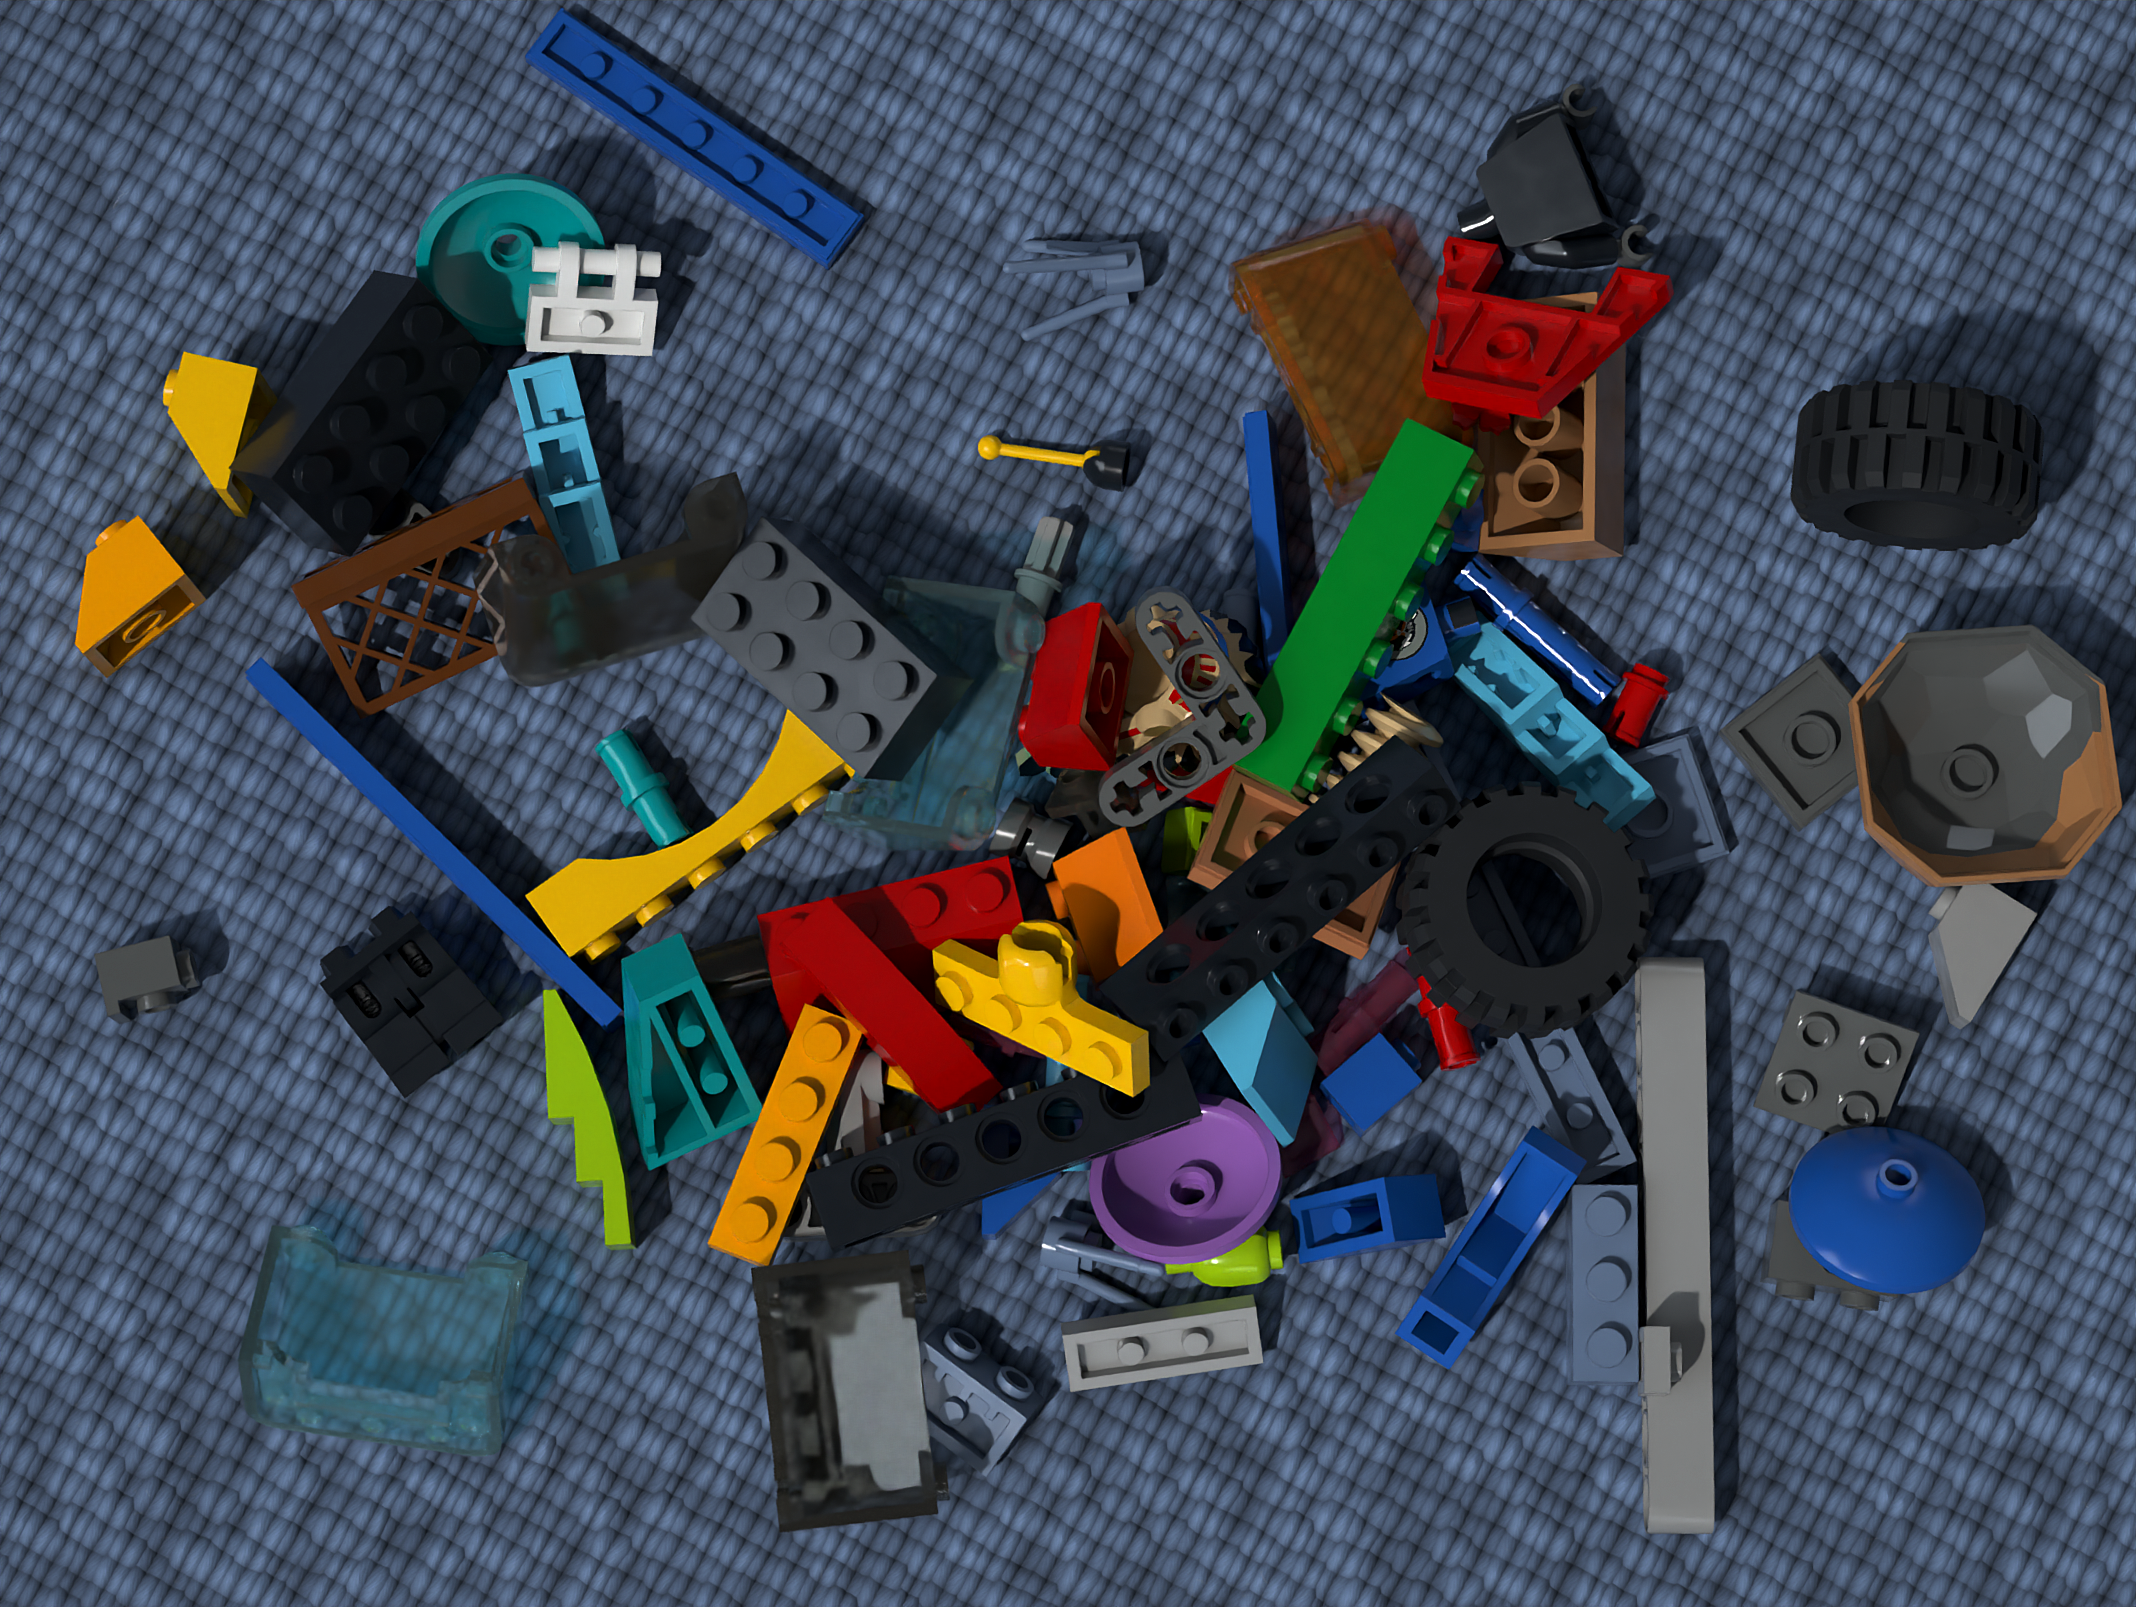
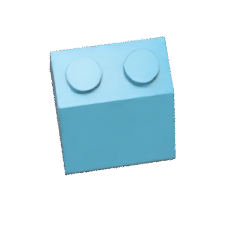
[1202,971,1319,1148]

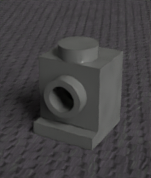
[94,935,200,1024]

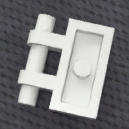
[525,241,661,356]

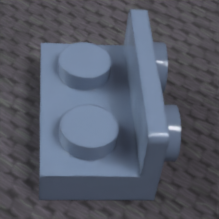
[882,1323,1044,1477]

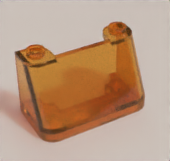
[1228,217,1478,510]

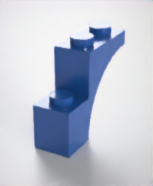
[1395,1125,1587,1370]

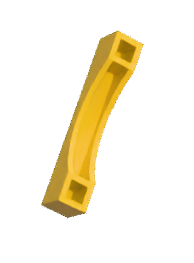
[525,709,860,965]

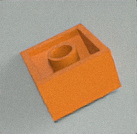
[1045,827,1163,991]

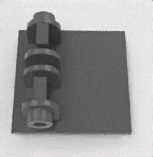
[1753,989,1920,1134]

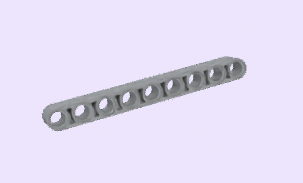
[1635,957,1715,1534]

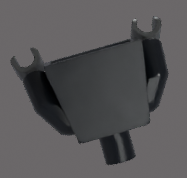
[1457,83,1653,270]

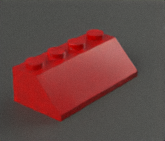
[757,856,1024,1044]

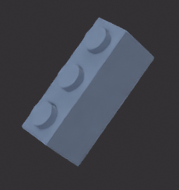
[1565,1184,1639,1386]

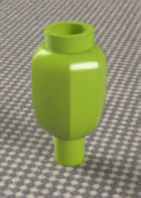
[1165,1225,1284,1287]

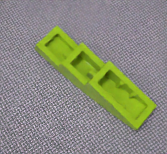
[543,989,637,1250]

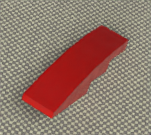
[779,896,1003,1115]

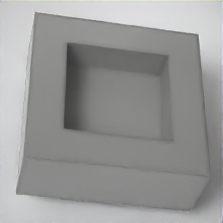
[1638,1326,1682,1397]

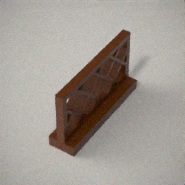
[291,470,591,720]

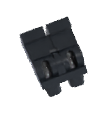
[319,906,504,1098]

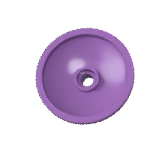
[1089,1093,1283,1264]

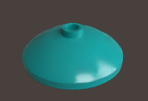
[415,173,605,346]

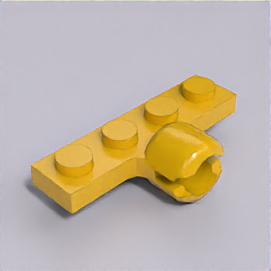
[932,920,1150,1097]

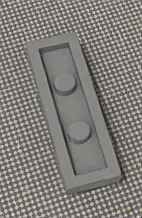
[1060,1294,1263,1392]

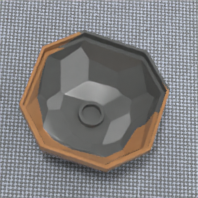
[1848,625,2122,887]

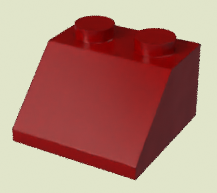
[1018,602,1135,771]

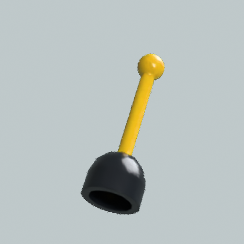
[978,435,1131,492]

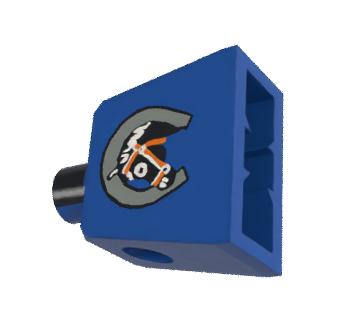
[1359,579,1482,722]

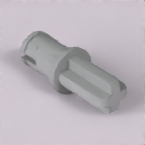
[999,517,1075,644]

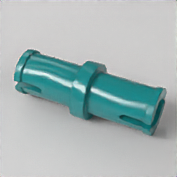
[595,728,695,851]

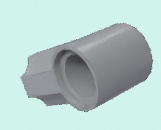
[826,1048,885,1175]

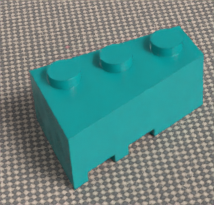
[621,932,763,1171]

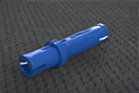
[1452,552,1622,710]

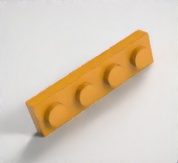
[708,1003,865,1270]

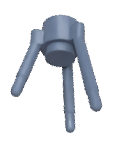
[1003,239,1144,341]
[1040,1210,1166,1312]

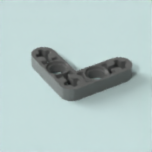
[1098,586,1266,827]

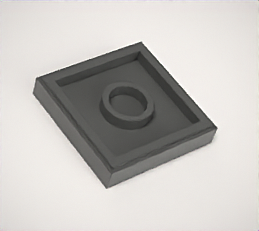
[1718,653,1859,832]

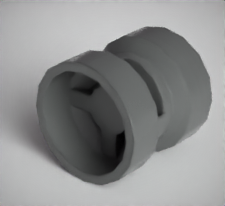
[989,795,1074,881]

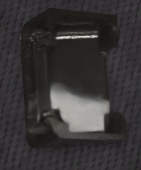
[472,472,748,688]
[751,1250,950,1536]

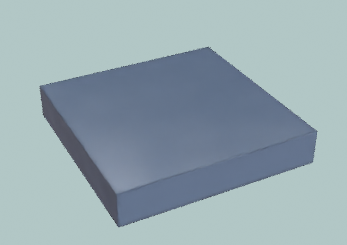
[1619,734,1730,884]

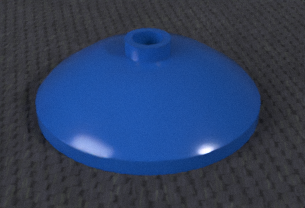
[1789,1126,1985,1294]

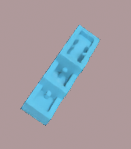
[508,353,632,619]
[1446,611,1656,833]

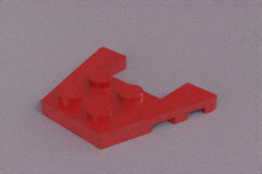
[1421,236,1674,419]

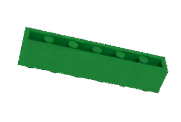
[1231,418,1485,804]

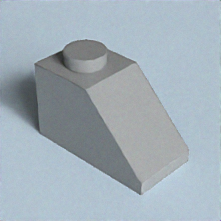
[1928,884,2037,1030]

